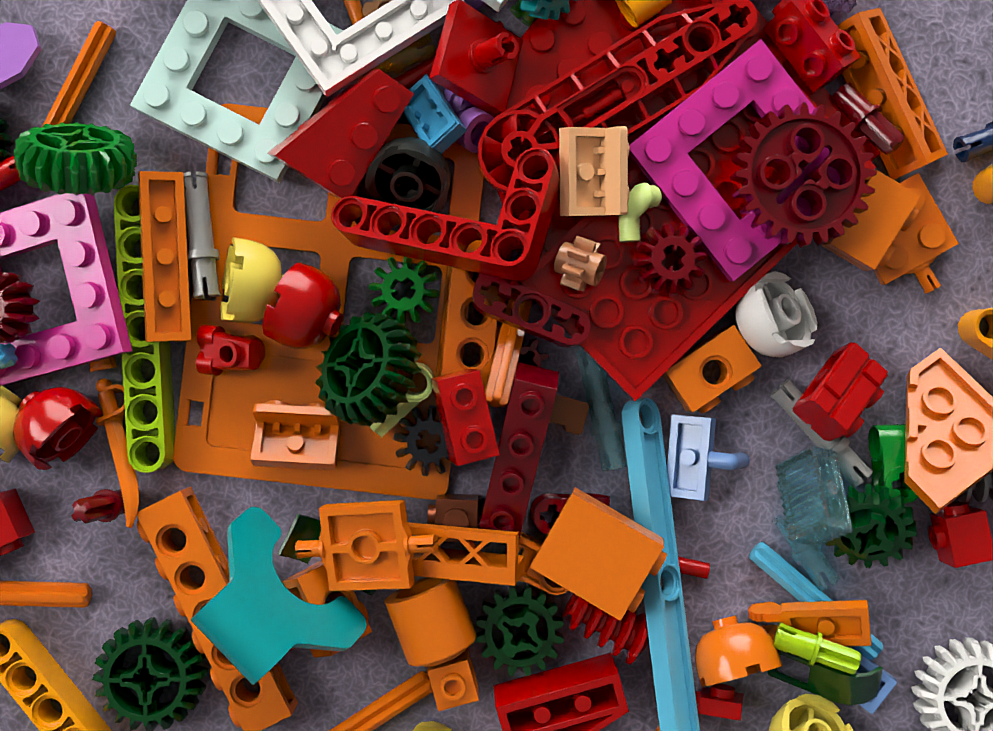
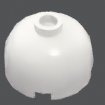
[735,271,817,357]

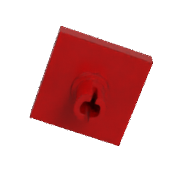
[429,0,523,117]

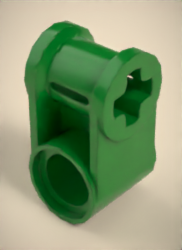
[868,424,919,504]

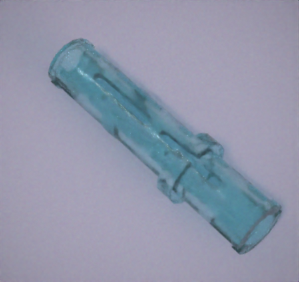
[575,349,627,471]

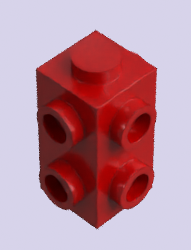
[763,0,861,93]

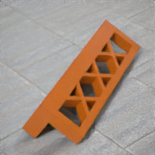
[837,7,948,180]
[138,171,191,342]
[408,522,525,586]

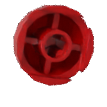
[262,262,343,349]
[13,386,103,470]

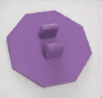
[0,22,42,89]

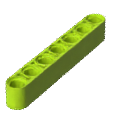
[113,184,175,473]

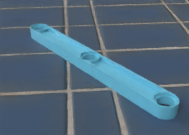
[622,398,700,731]

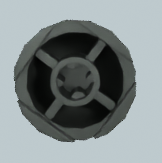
[365,137,451,213]

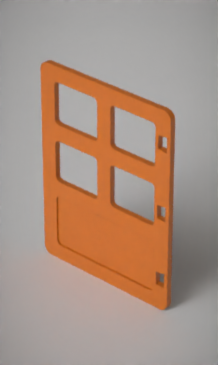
[173,103,484,500]

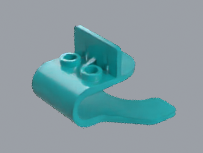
[191,507,367,685]

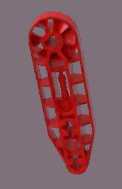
[478,0,757,194]

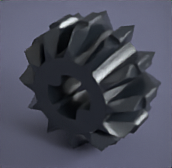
[393,405,453,476]

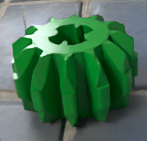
[369,257,440,324]

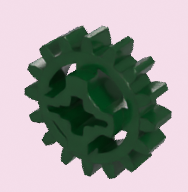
[822,484,917,568]
[476,584,564,676]

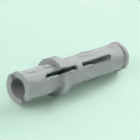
[183,171,221,299]
[770,378,873,487]

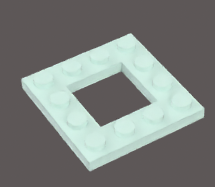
[130,0,344,183]

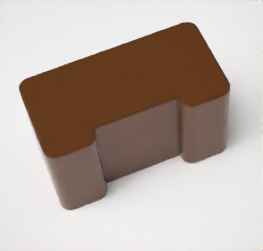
[549,394,589,435]

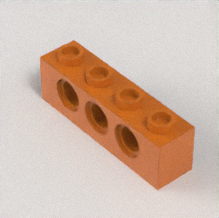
[436,240,511,391]

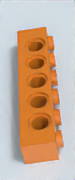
[136,486,298,731]

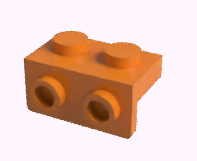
[250,400,341,470]

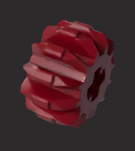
[633,223,708,297]
[0,271,40,343]

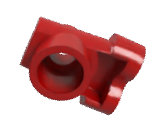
[196,325,265,376]

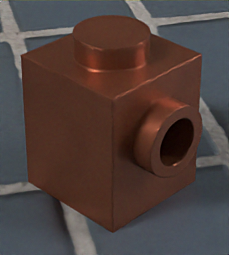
[427,494,478,542]

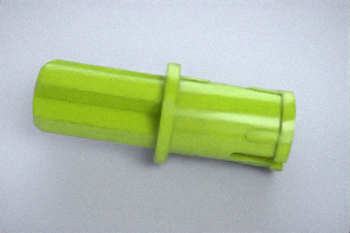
[773,622,861,674]

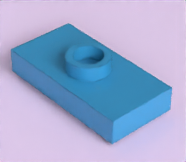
[403,74,467,154]

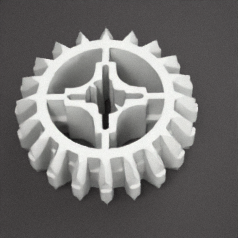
[911,637,993,731]

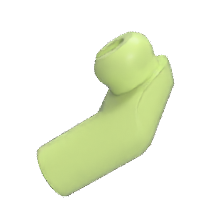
[618,182,662,243]

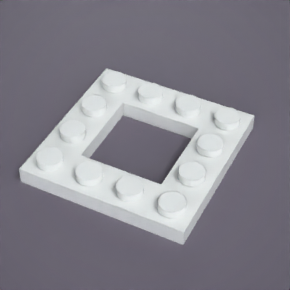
[257,0,465,98]

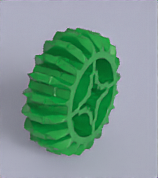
[14,122,137,196]

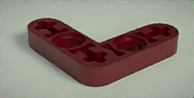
[472,209,591,348]

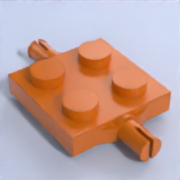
[873,169,959,294]
[295,500,438,591]

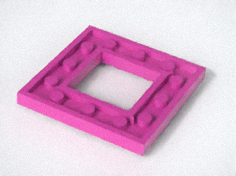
[629,39,840,282]
[0,193,132,386]

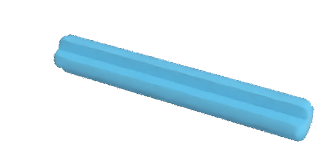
[749,542,883,660]

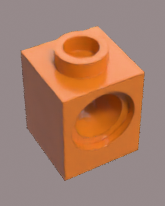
[427,647,479,712]

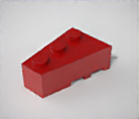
[267,69,414,199]
[493,652,629,731]

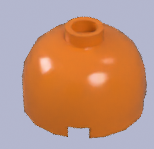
[694,615,783,687]

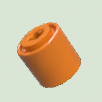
[384,577,477,667]

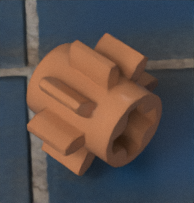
[554,236,607,292]

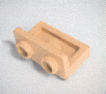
[559,126,630,216]

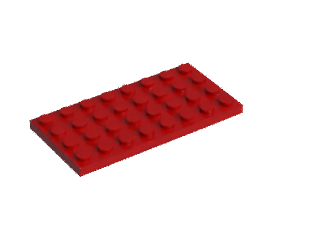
[518,85,876,401]

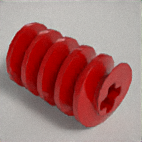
[562,593,649,665]

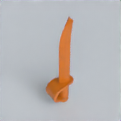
[95,378,139,528]

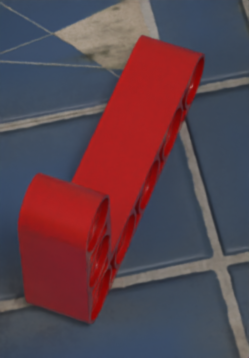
[331,147,560,281]

